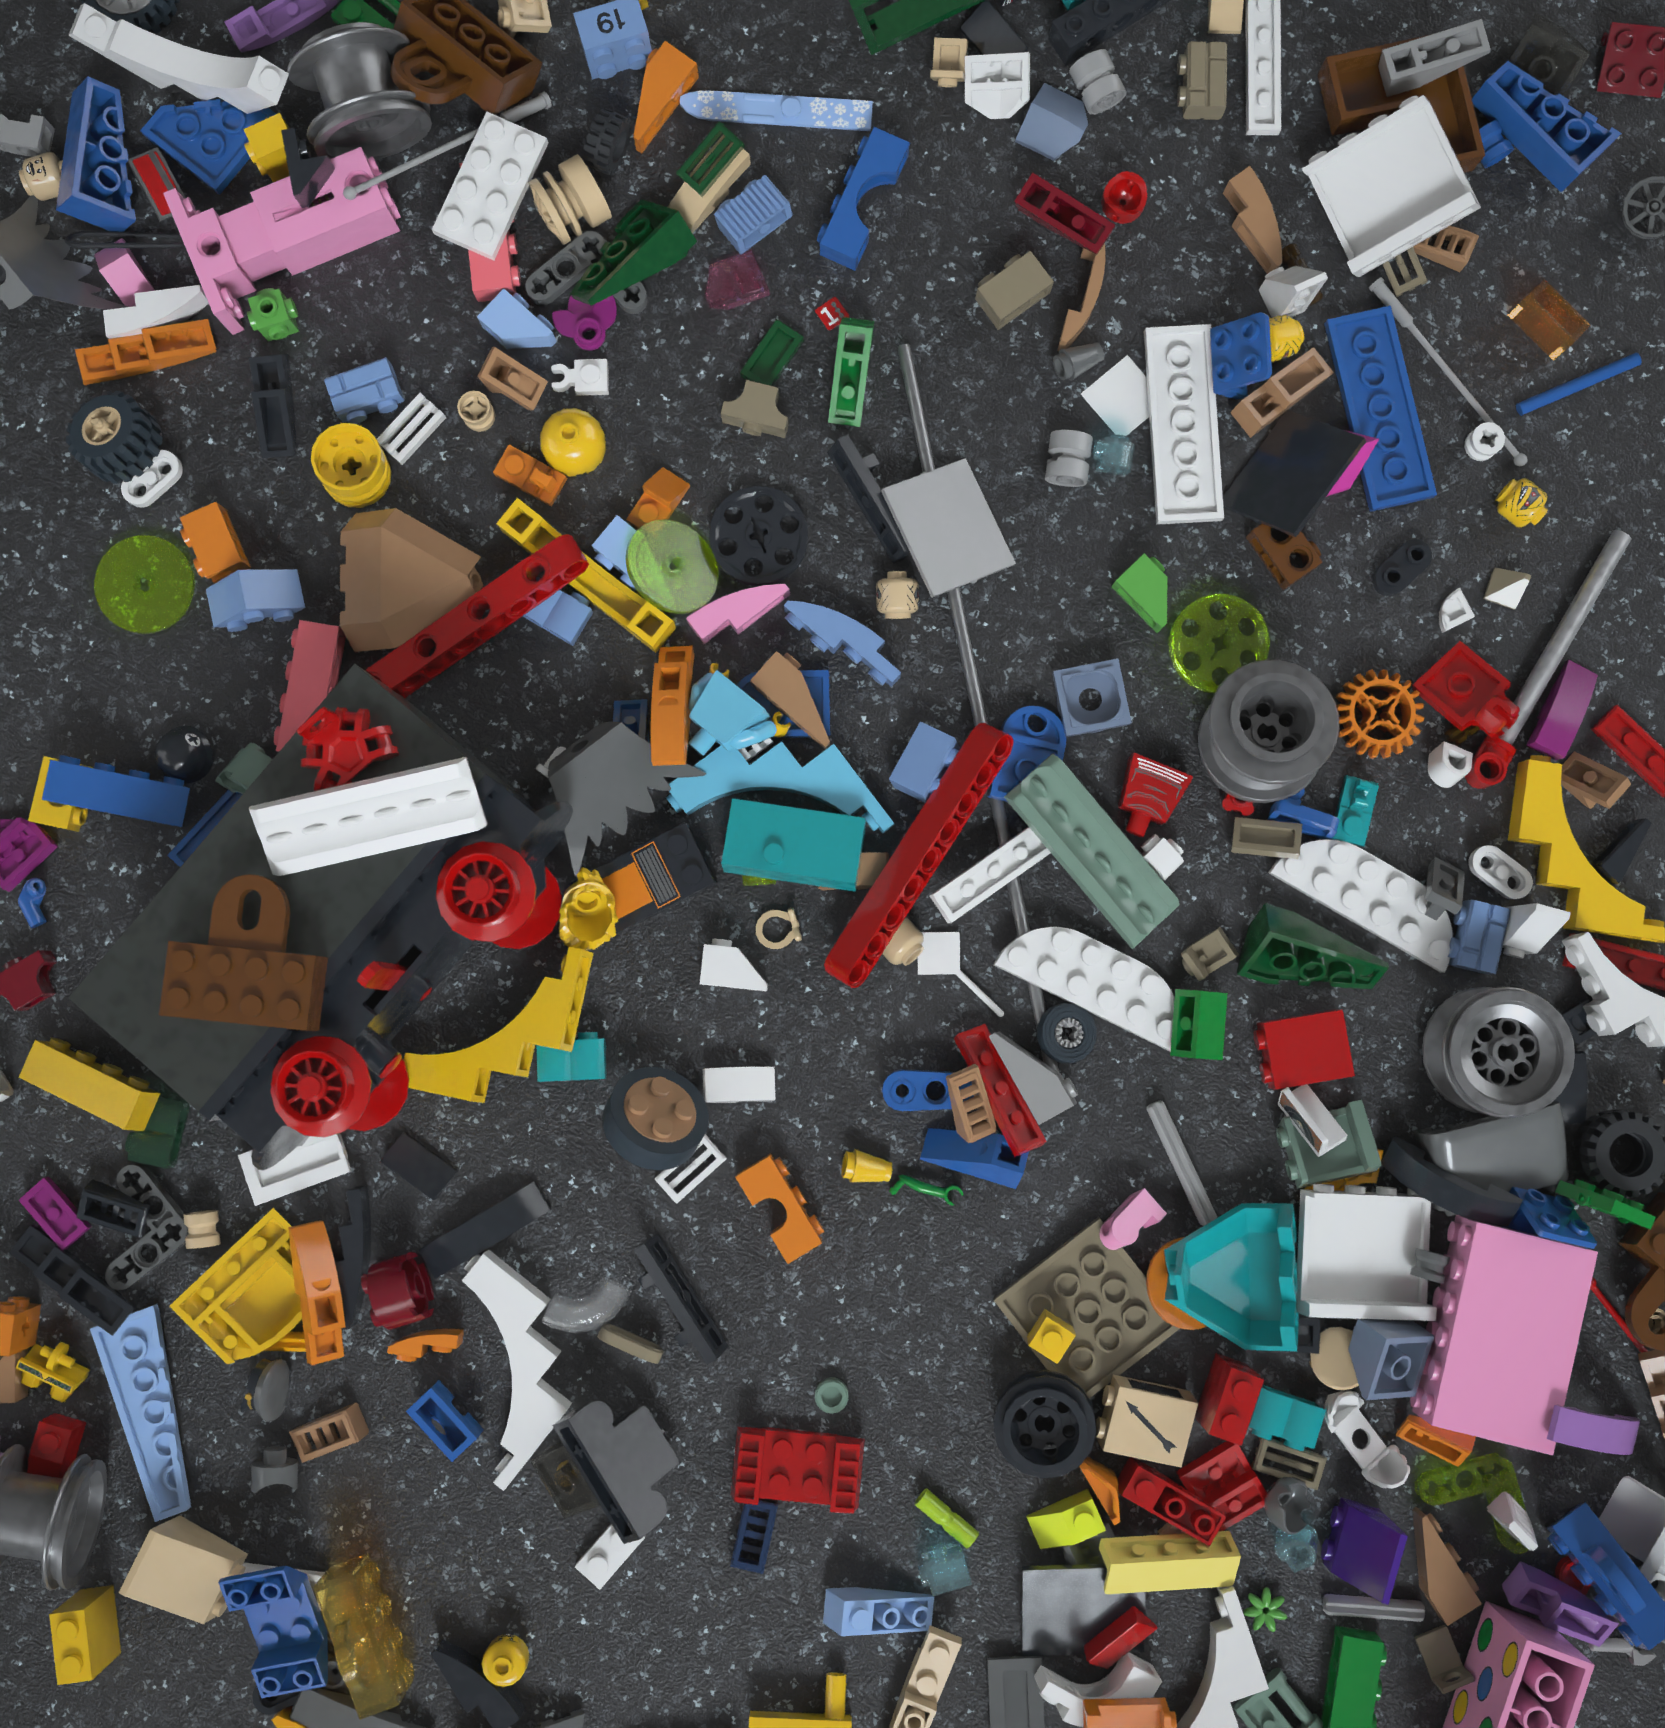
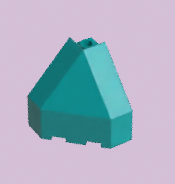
[1164,1203,1299,1351]

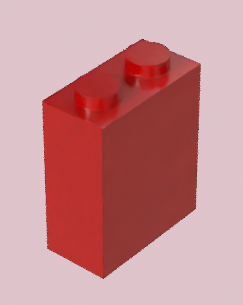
[1254,1009,1355,1090]
[1195,1353,1264,1446]

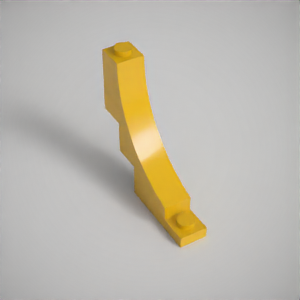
[1508,755,1665,943]
[403,947,594,1103]

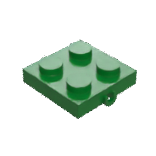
[1555,1179,1656,1230]

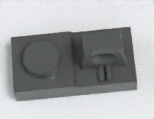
[1425,857,1465,921]

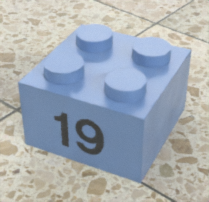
[573,0,652,80]

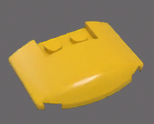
[170,1208,302,1364]

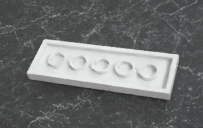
[1144,324,1224,525]

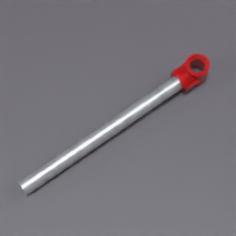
[1464,530,1631,789]

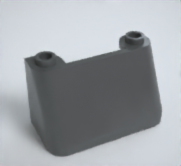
[1413,1101,1569,1216]

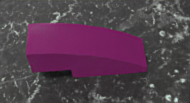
[1526,660,1598,761]

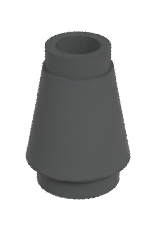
[1053,342,1104,381]

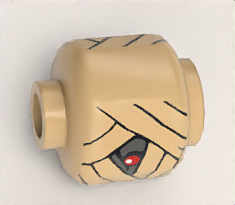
[876,571,919,619]

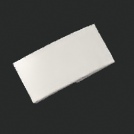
[703,1067,775,1103]

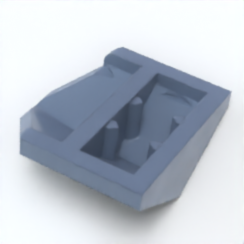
[1015,83,1088,161]

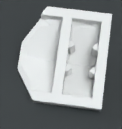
[965,52,1030,119]

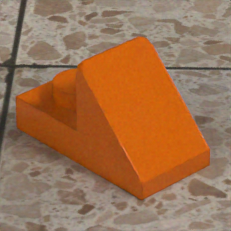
[626,467,690,539]

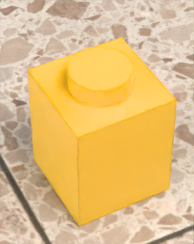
[1027,1309,1076,1364]

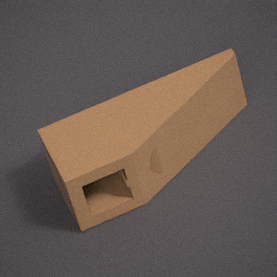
[1412,1507,1482,1626]

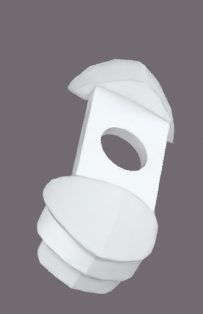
[1325,1391,1410,1489]

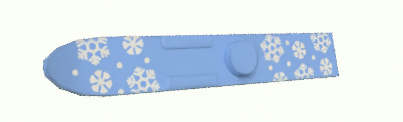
[680,91,873,131]

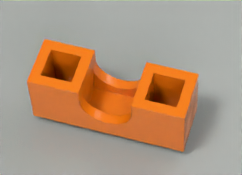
[735,1153,825,1264]

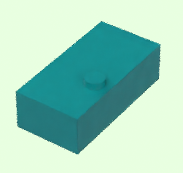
[721,799,866,892]

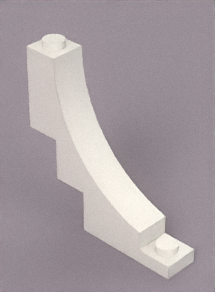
[68,3,289,114]
[462,1250,572,1491]
[1177,1586,1269,1728]

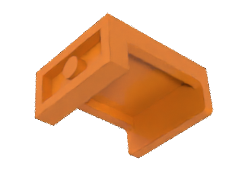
[1083,1698,1177,1728]

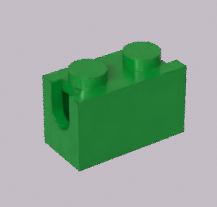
[1170,989,1228,1060]

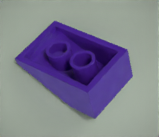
[1321,1497,1408,1605]

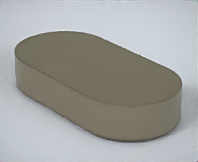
[597,1324,664,1364]

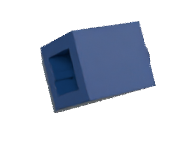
[919,1128,1029,1189]

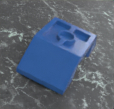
[218,1566,328,1698]

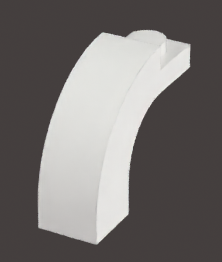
[1034,1652,1162,1727]

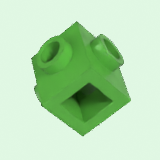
[247,288,299,342]

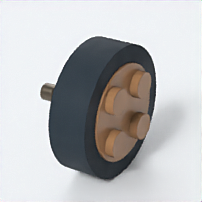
[602,1067,709,1170]

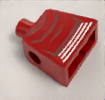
[1118,753,1193,837]

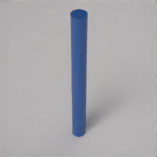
[1516,353,1642,416]

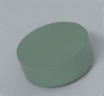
[815,1377,848,1414]

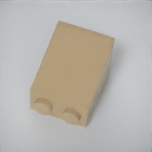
[119,1516,248,1624]

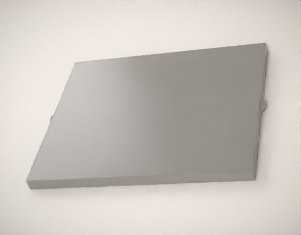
[881,458,1016,598]

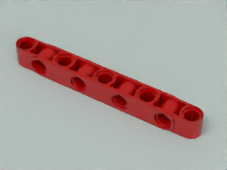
[365,534,589,698]

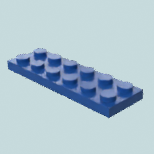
[1324,306,1437,512]

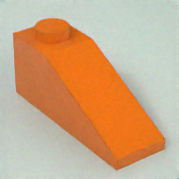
[633,41,699,154]

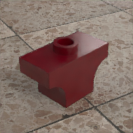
[0,950,57,1011]

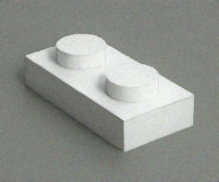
[575,1524,646,1590]

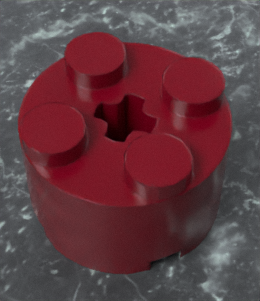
[361,1252,434,1330]

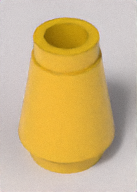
[841,1149,892,1183]

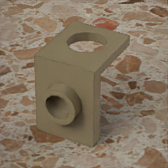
[1414,1625,1475,1694]

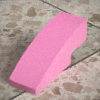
[686,584,790,644]

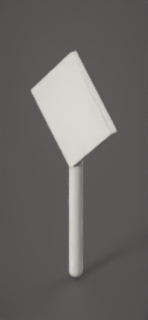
[918,932,1004,1017]

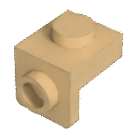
[930,38,968,87]

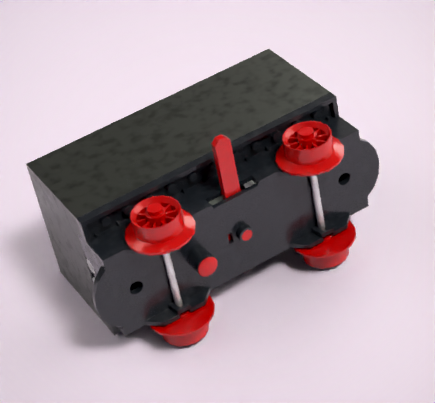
[69,664,573,1171]

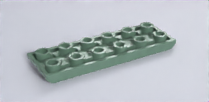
[1004,754,1180,949]

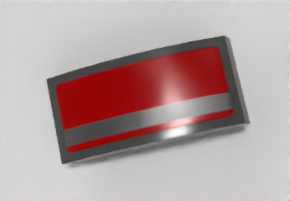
[128,147,185,222]

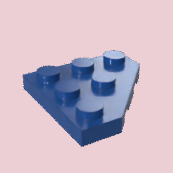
[140,99,276,195]

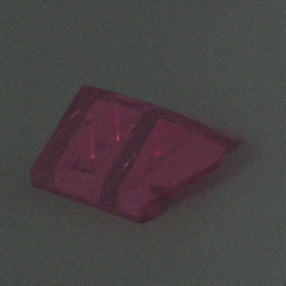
[705,250,770,310]

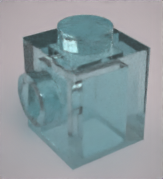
[918,1543,972,1596]

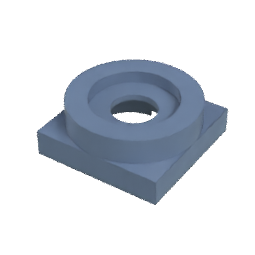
[1052,659,1132,737]

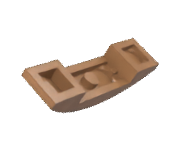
[1057,243,1105,351]

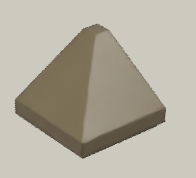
[1483,568,1531,610]

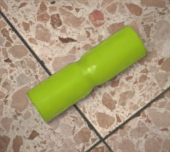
[914,1488,979,1549]

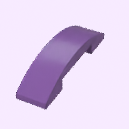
[225,0,341,52]
[1547,1405,1640,1455]

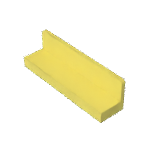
[1099,1531,1241,1594]

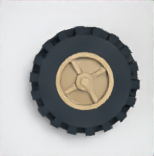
[66,391,162,484]

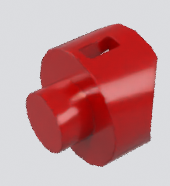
[1101,171,1147,224]

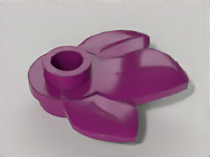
[552,296,617,351]

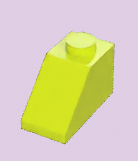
[1026,1489,1106,1549]

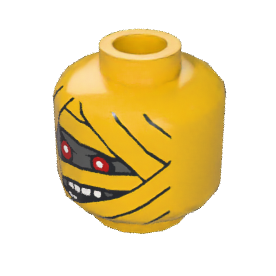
[1269,315,1304,362]
[1496,478,1548,527]

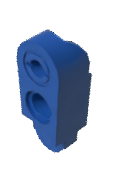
[882,1069,974,1111]

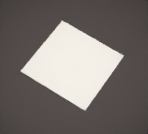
[1081,355,1149,440]

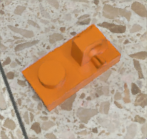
[493,444,567,507]

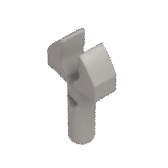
[1588,1638,1656,1666]

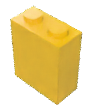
[49,1585,121,1685]

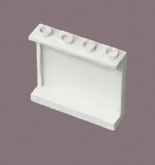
[1302,95,1481,277]
[1296,1184,1437,1321]

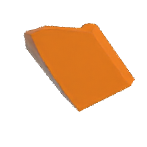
[1079,1456,1120,1525]

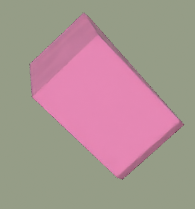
[94,238,155,307]

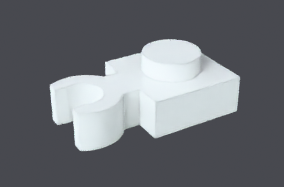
[551,359,609,396]

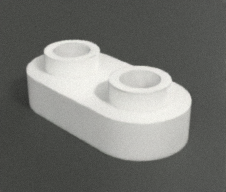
[121,450,183,507]
[1469,845,1533,899]

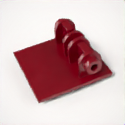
[1596,22,1665,98]

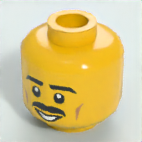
[482,1634,529,1687]

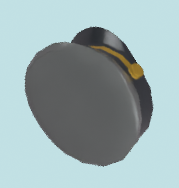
[240,1358,290,1422]

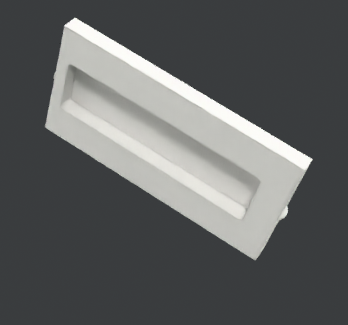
[238,1133,351,1206]

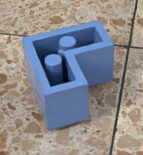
[206,569,305,632]

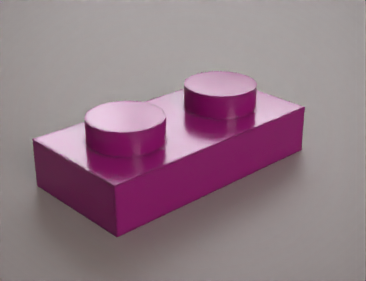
[19,1176,92,1250]

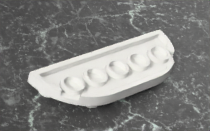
[1268,839,1453,973]
[993,927,1175,1051]

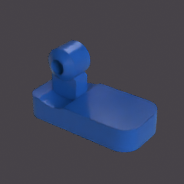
[1267,788,1339,840]

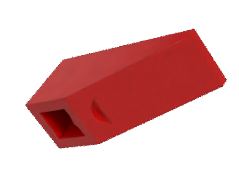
[1117,1457,1226,1547]

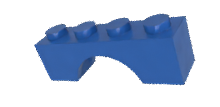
[817,127,910,271]

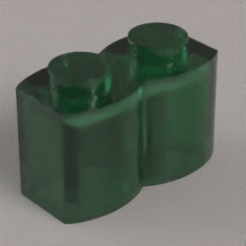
[125,1095,190,1168]

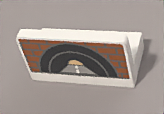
[1278,1084,1348,1157]

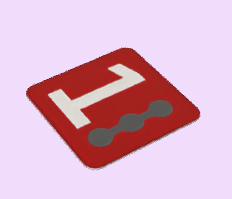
[815,297,849,330]

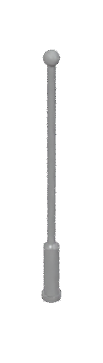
[343,92,552,200]
[1369,277,1528,466]

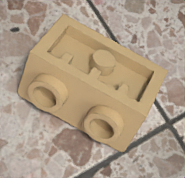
[498,0,552,38]

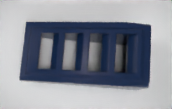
[730,1500,778,1574]

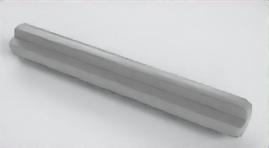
[1147,1100,1217,1226]

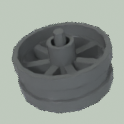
[1621,176,1665,239]

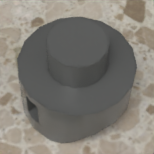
[251,1446,298,1493]

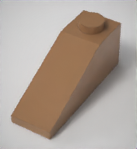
[750,651,830,750]

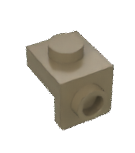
[1181,927,1239,981]

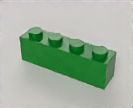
[1321,1625,1387,1728]

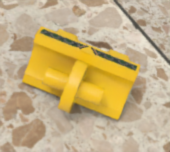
[16,1342,90,1403]

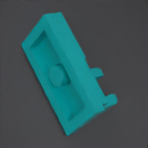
[1331,775,1379,847]

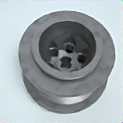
[287,22,432,160]
[1198,660,1339,803]
[1422,987,1575,1118]
[0,1444,107,1591]

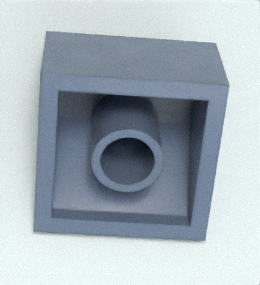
[1348,1319,1434,1400]

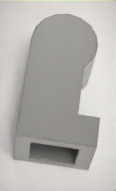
[0,114,55,157]

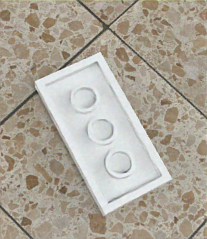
[432,112,548,261]

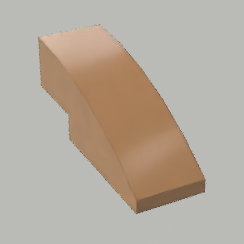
[1223,166,1282,274]
[1230,347,1334,438]

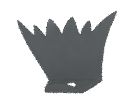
[0,195,129,310]
[548,722,706,876]

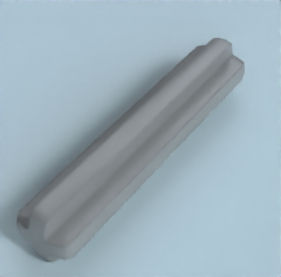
[1323,1594,1425,1622]

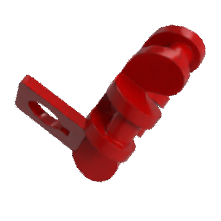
[296,706,399,791]

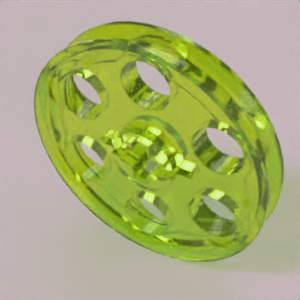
[1169,594,1270,694]

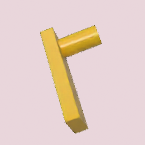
[749,1672,852,1728]

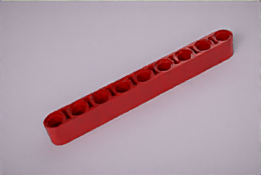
[824,723,1014,988]

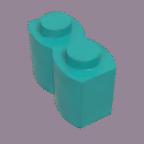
[536,1032,607,1082]
[1249,1385,1326,1451]

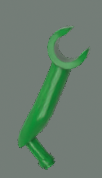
[889,1174,963,1206]

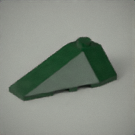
[570,199,697,306]
[1237,903,1389,989]

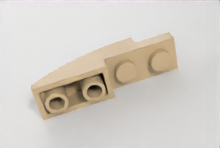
[889,1625,962,1728]

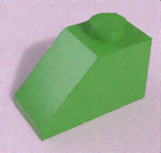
[1112,553,1168,633]

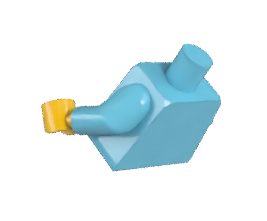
[689,663,791,756]

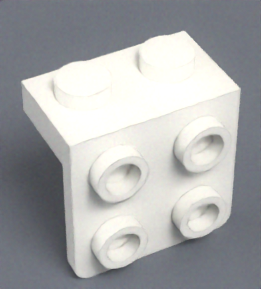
[1599,1476,1665,1582]

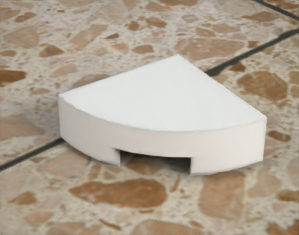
[1439,588,1475,633]

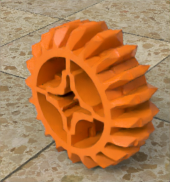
[1336,669,1424,759]

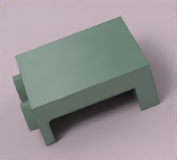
[1276,1100,1382,1189]

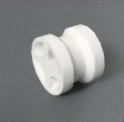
[1464,422,1505,461]

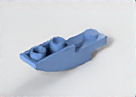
[784,600,901,687]

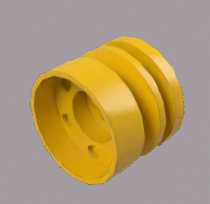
[311,423,391,508]

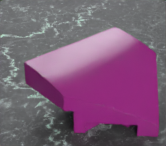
[0,818,58,892]

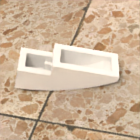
[103,285,209,339]

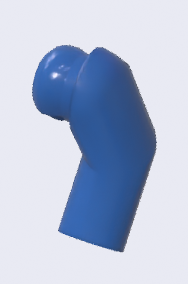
[18,878,47,928]

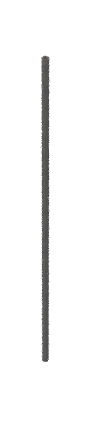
[897,344,1059,1072]

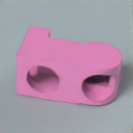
[1099,1188,1167,1250]

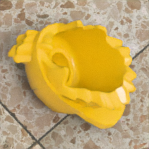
[559,867,618,950]

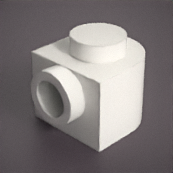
[1428,741,1473,788]
[1141,834,1184,881]

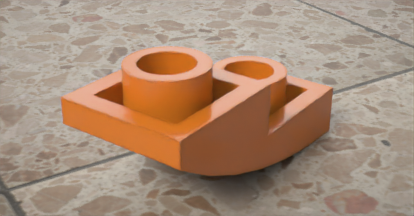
[387,1329,464,1362]

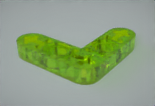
[1415,1453,1529,1554]

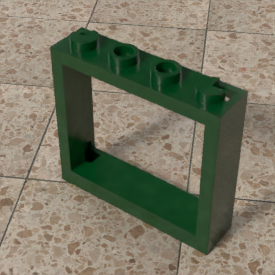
[849,0,985,55]

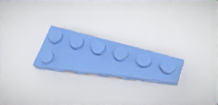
[90,1304,191,1522]

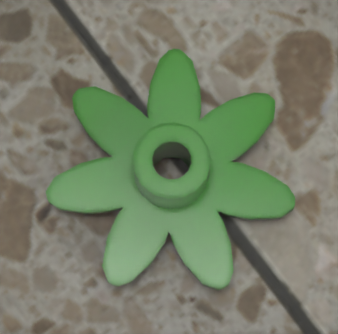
[1243,1587,1287,1632]

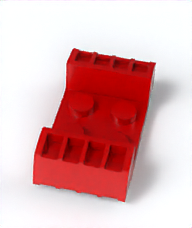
[731,1427,865,1513]

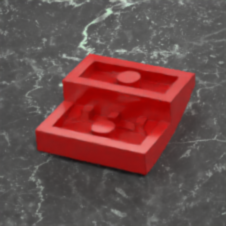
[1176,1441,1267,1531]

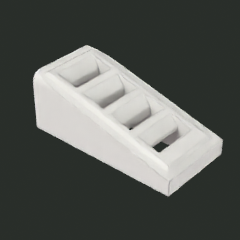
[1486,1492,1538,1551]

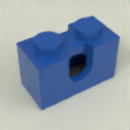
[406,1380,484,1462]

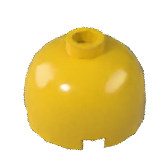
[540,408,606,477]

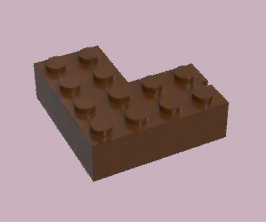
[1317,34,1485,173]

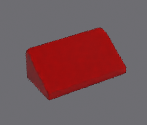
[1084,1606,1157,1669]

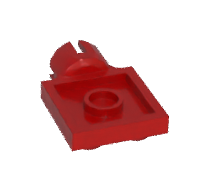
[1412,641,1520,739]

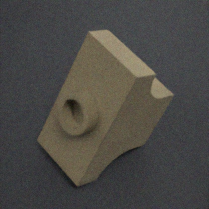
[721,380,789,438]

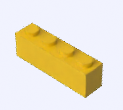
[19,1037,160,1131]

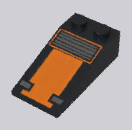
[569,823,717,934]

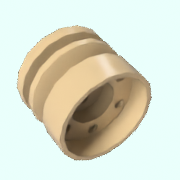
[528,154,612,245]

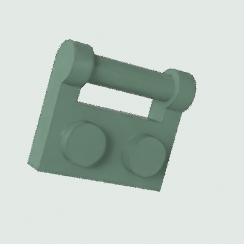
[1233,1668,1324,1728]

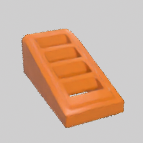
[1396,1414,1476,1467]

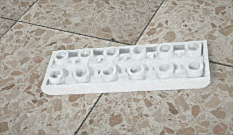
[249,757,487,876]

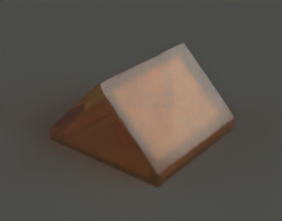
[1508,280,1591,361]

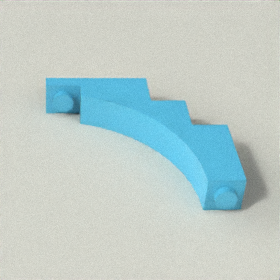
[666,741,894,834]

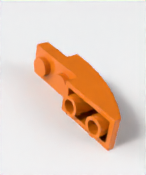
[651,646,695,766]
[288,1220,346,1366]

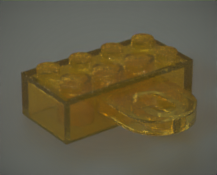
[313,1553,414,1720]

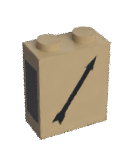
[1095,1375,1198,1468]

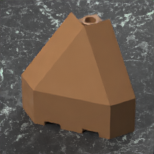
[340,508,484,652]

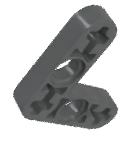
[525,231,648,314]
[105,1163,188,1290]

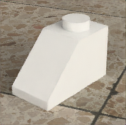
[700,939,768,991]

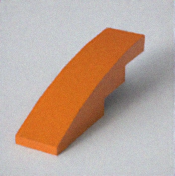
[75,319,216,385]

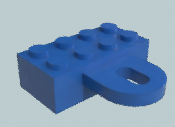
[1547,1502,1665,1650]

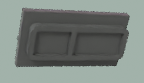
[987,1656,1045,1728]

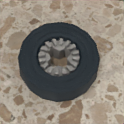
[1037,1003,1097,1063]

